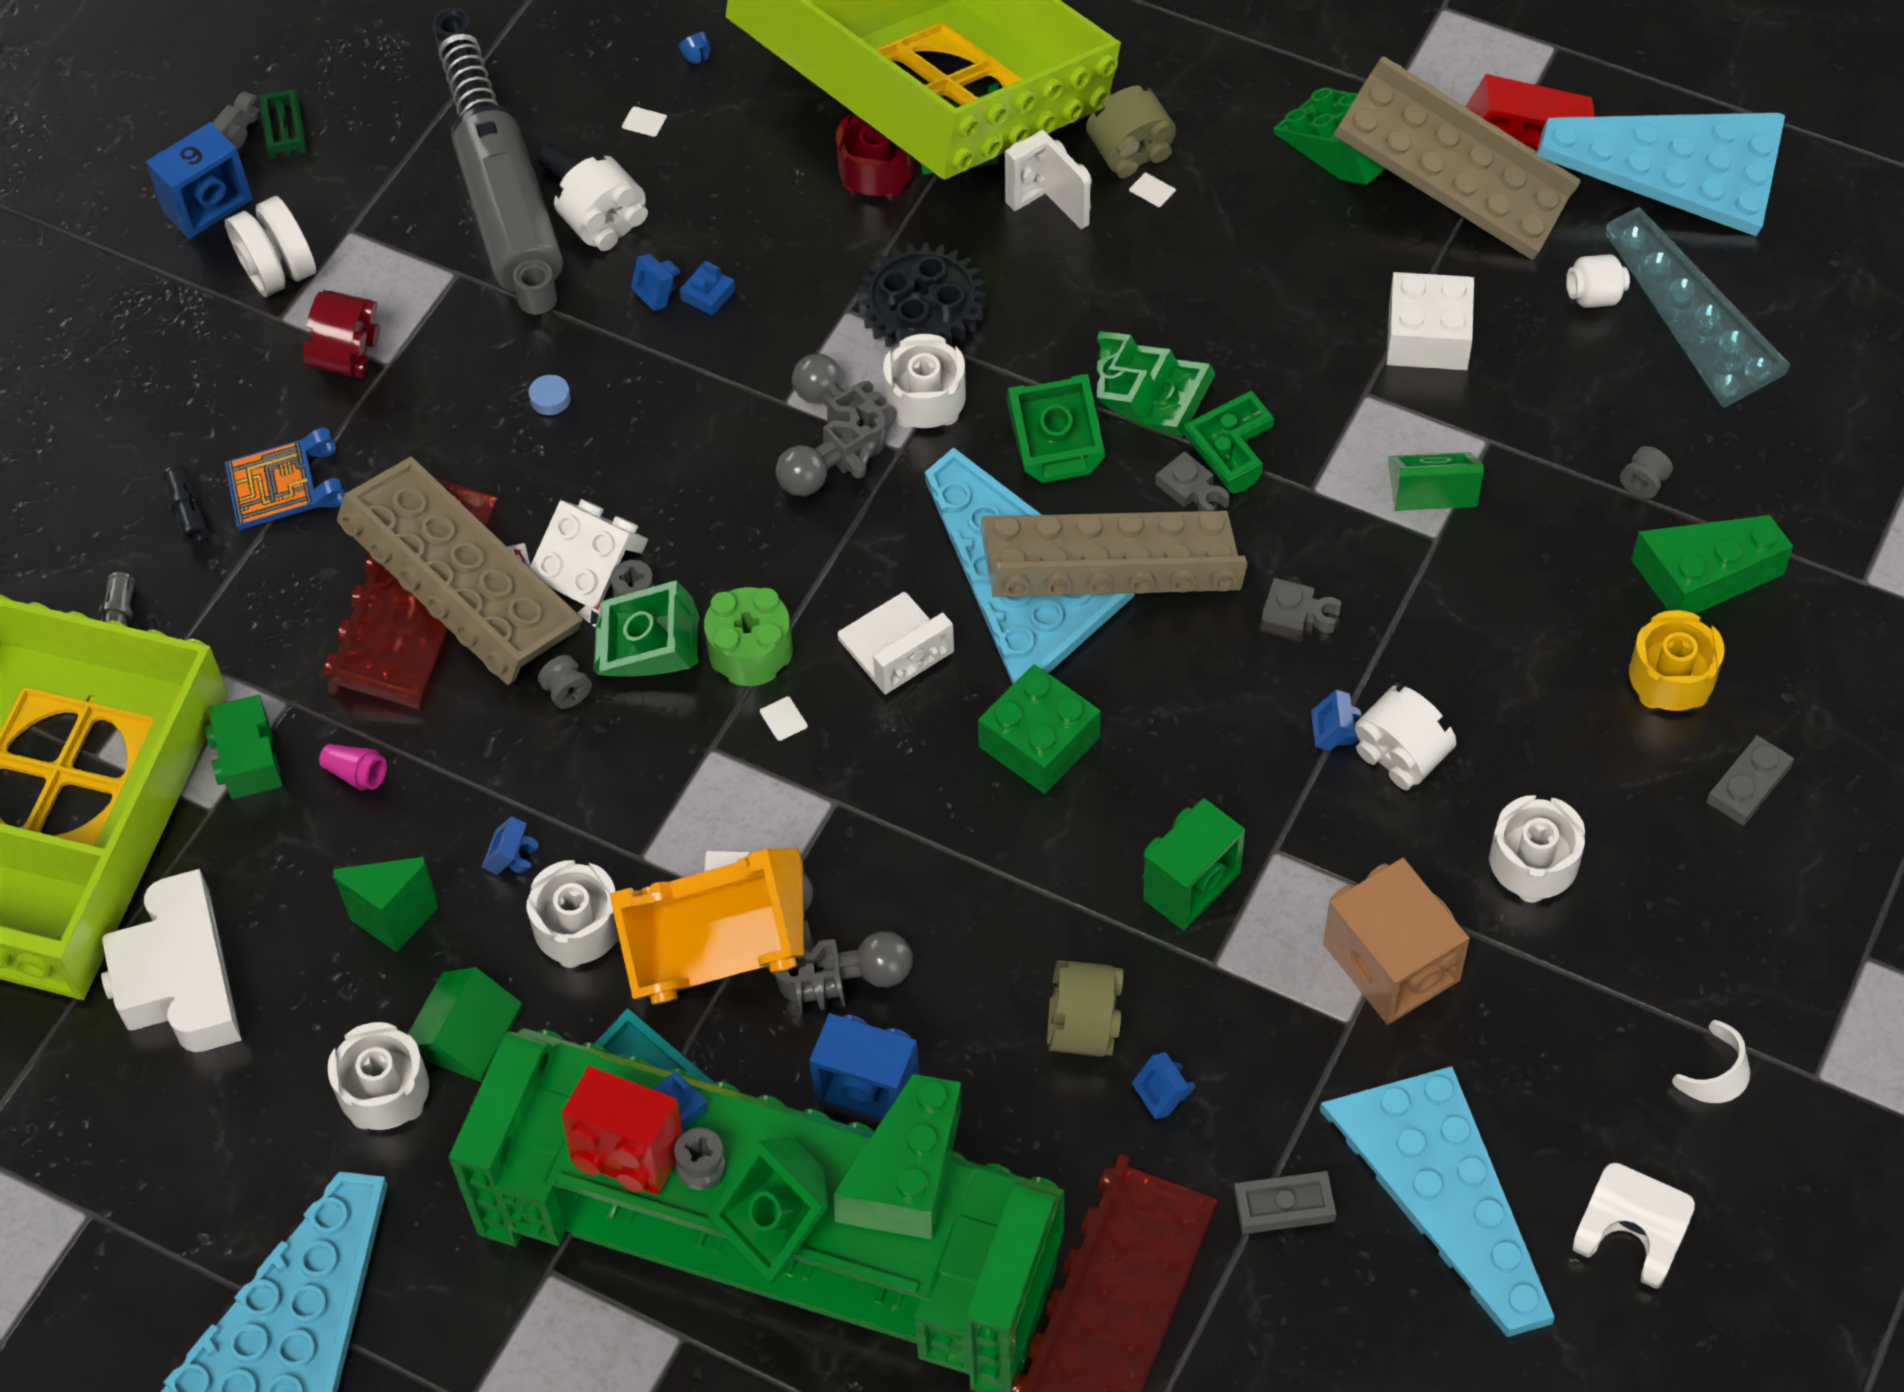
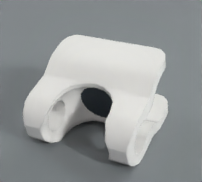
[1573,1163,1695,1289]

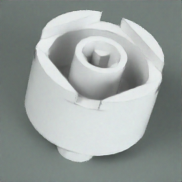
[554,156,648,251]
[883,334,966,428]
[1355,686,1456,790]
[1489,795,1585,903]
[526,860,620,968]
[328,1022,429,1130]

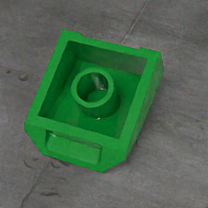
[1006,374,1105,483]
[593,580,700,676]

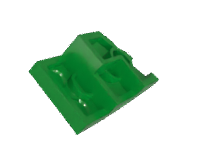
[1097,331,1216,437]

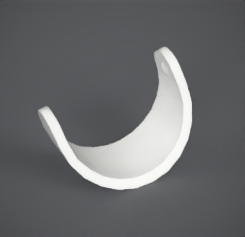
[1672,1020,1750,1103]

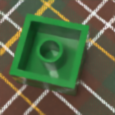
[978,664,1101,794]
[1143,798,1245,931]

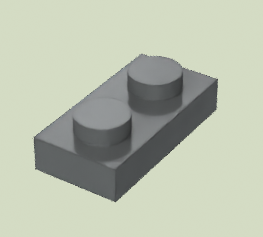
[1706,735,1794,826]
[1234,1171,1336,1234]

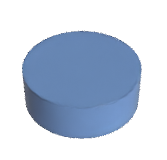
[529,375,571,415]

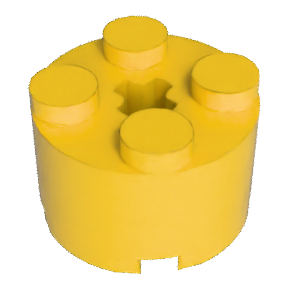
[1629,610,1724,711]

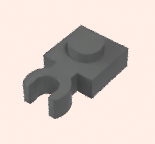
[212,91,261,149]
[1155,451,1230,511]
[1262,578,1342,633]

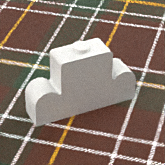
[101,869,242,1052]

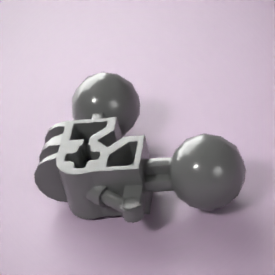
[775,353,897,497]
[767,872,913,1014]

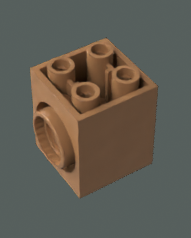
[1323,858,1470,1025]

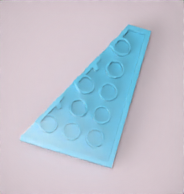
[1536,113,1785,236]
[925,447,1135,684]
[161,1172,388,1392]

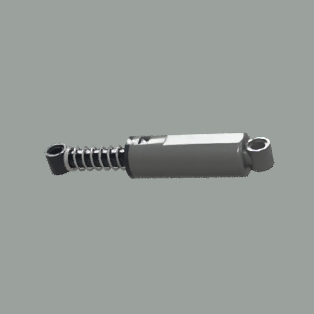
[433,7,563,315]

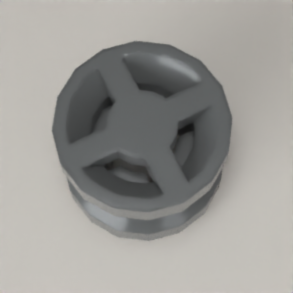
[1620,446,1673,499]
[611,560,654,598]
[538,655,592,709]
[674,1128,725,1190]

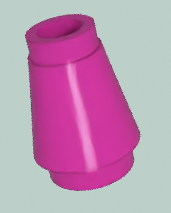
[319,744,387,791]

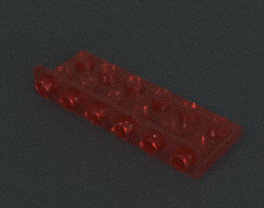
[323,478,497,709]
[1012,1154,1217,1392]

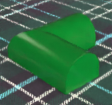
[1183,390,1274,493]

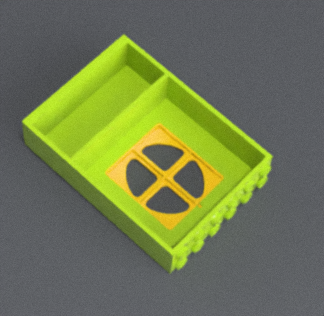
[726,0,1121,180]
[0,594,228,1000]

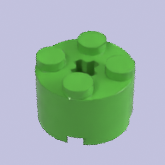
[704,587,793,686]

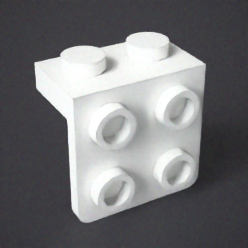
[1005,129,1092,229]
[530,499,648,608]

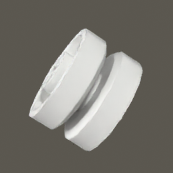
[225,196,316,297]

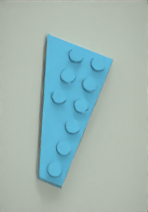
[1320,1066,1554,1337]

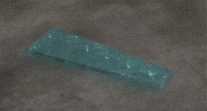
[1605,207,1790,408]

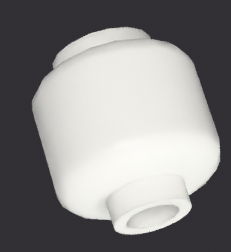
[1566,254,1630,308]

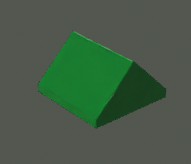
[1388,452,1484,511]
[333,857,438,952]
[407,967,523,1082]

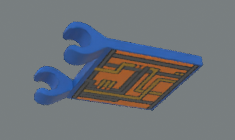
[225,428,346,530]

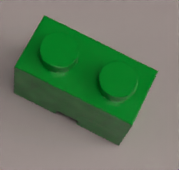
[205,694,283,799]

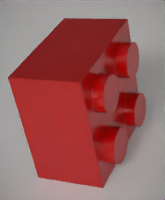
[561,1065,682,1196]

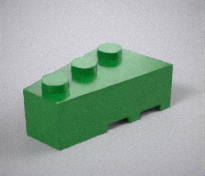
[1631,515,1793,614]
[833,1074,961,1240]

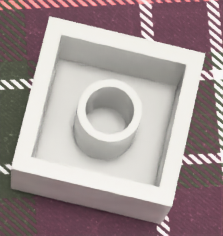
[1387,272,1474,370]

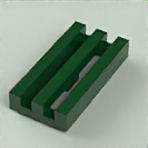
[259,89,308,160]

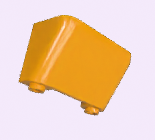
[609,848,804,1005]

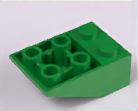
[1273,87,1386,185]

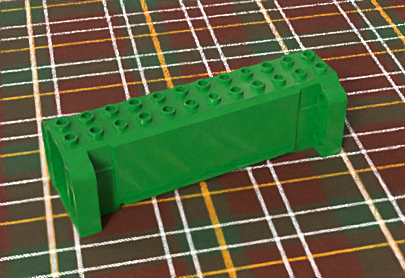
[448,1028,1064,1392]

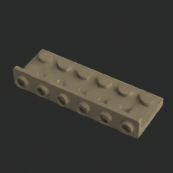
[1333,57,1580,260]
[337,456,583,685]
[980,511,1247,597]

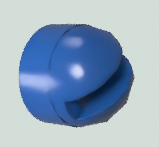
[678,32,711,64]

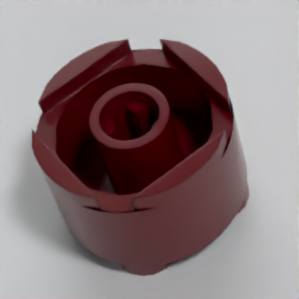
[836,115,915,198]
[303,290,380,379]

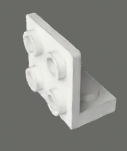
[838,592,954,694]

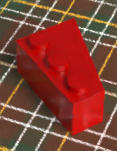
[1466,74,1594,152]

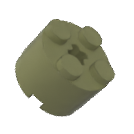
[1086,86,1176,178]
[1047,960,1123,1057]

